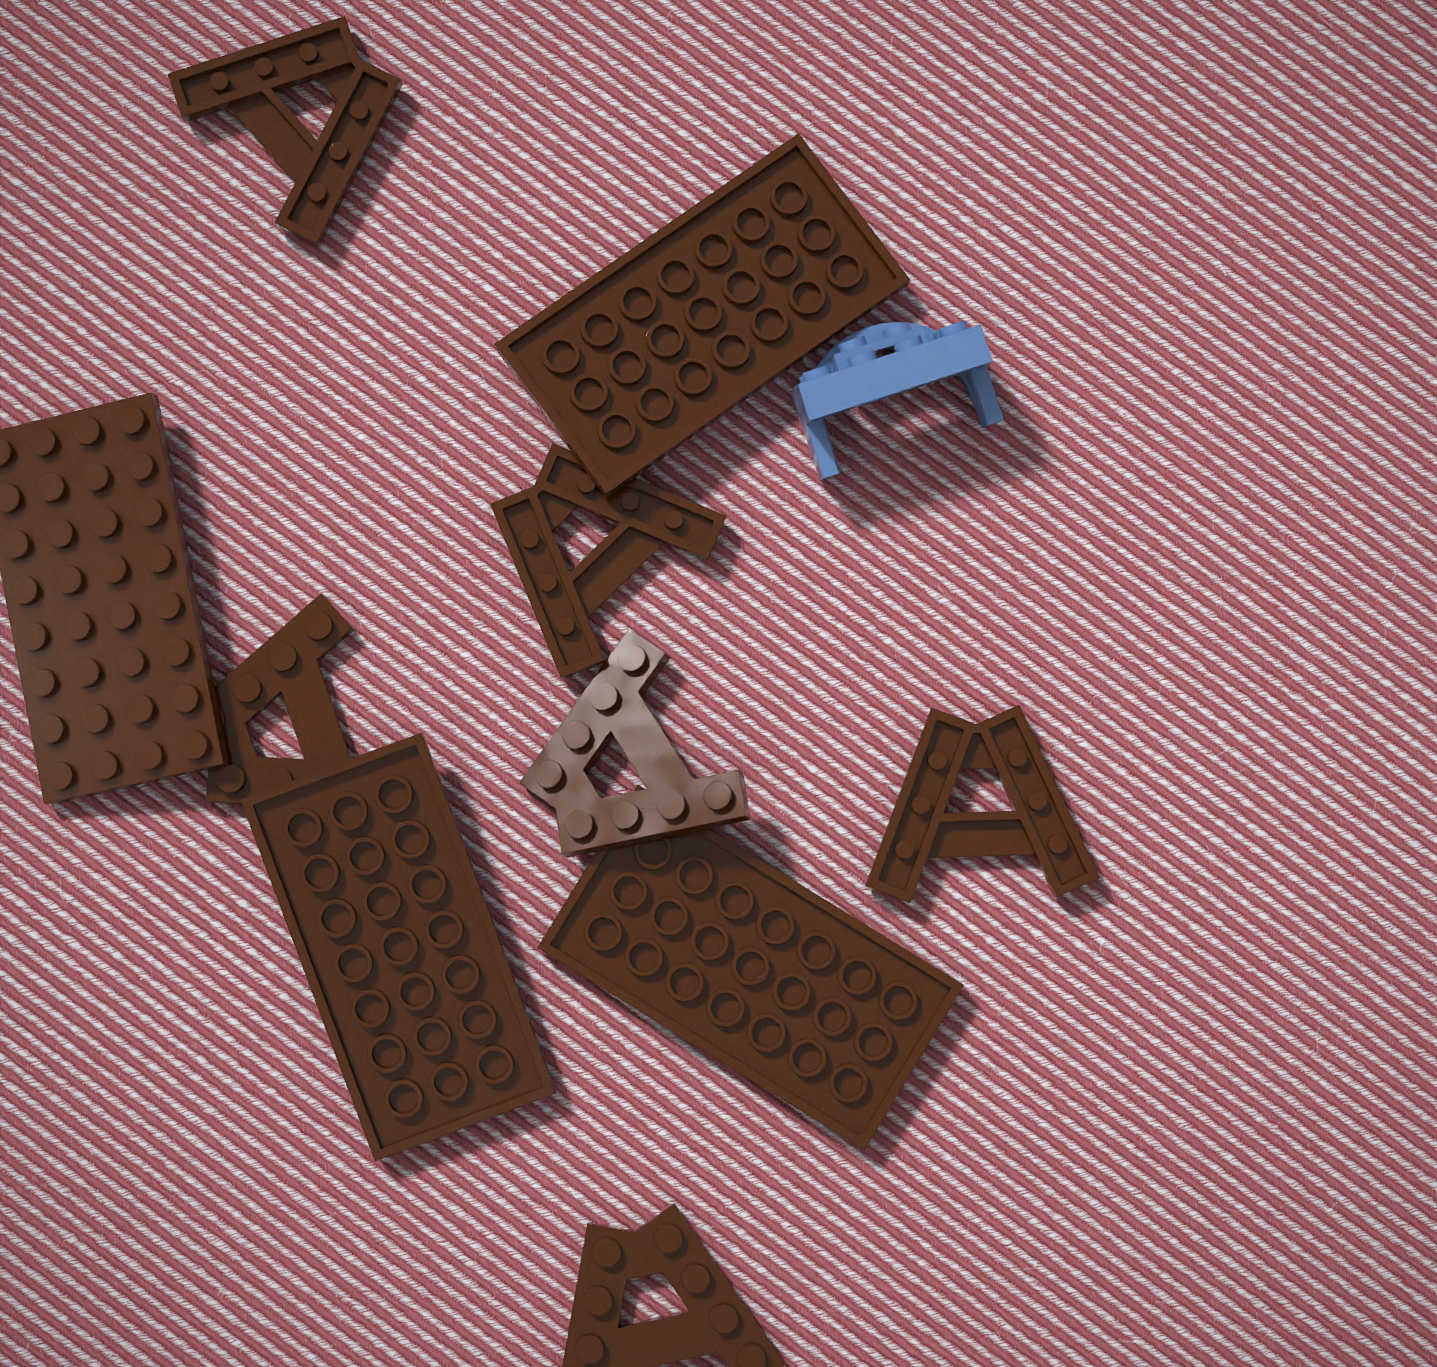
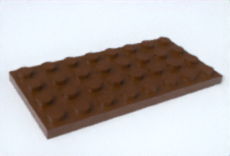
[495,133,910,498]
[0,393,229,804]
[240,732,556,1161]
[537,785,964,1150]

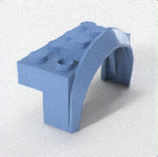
[791,321,1004,481]

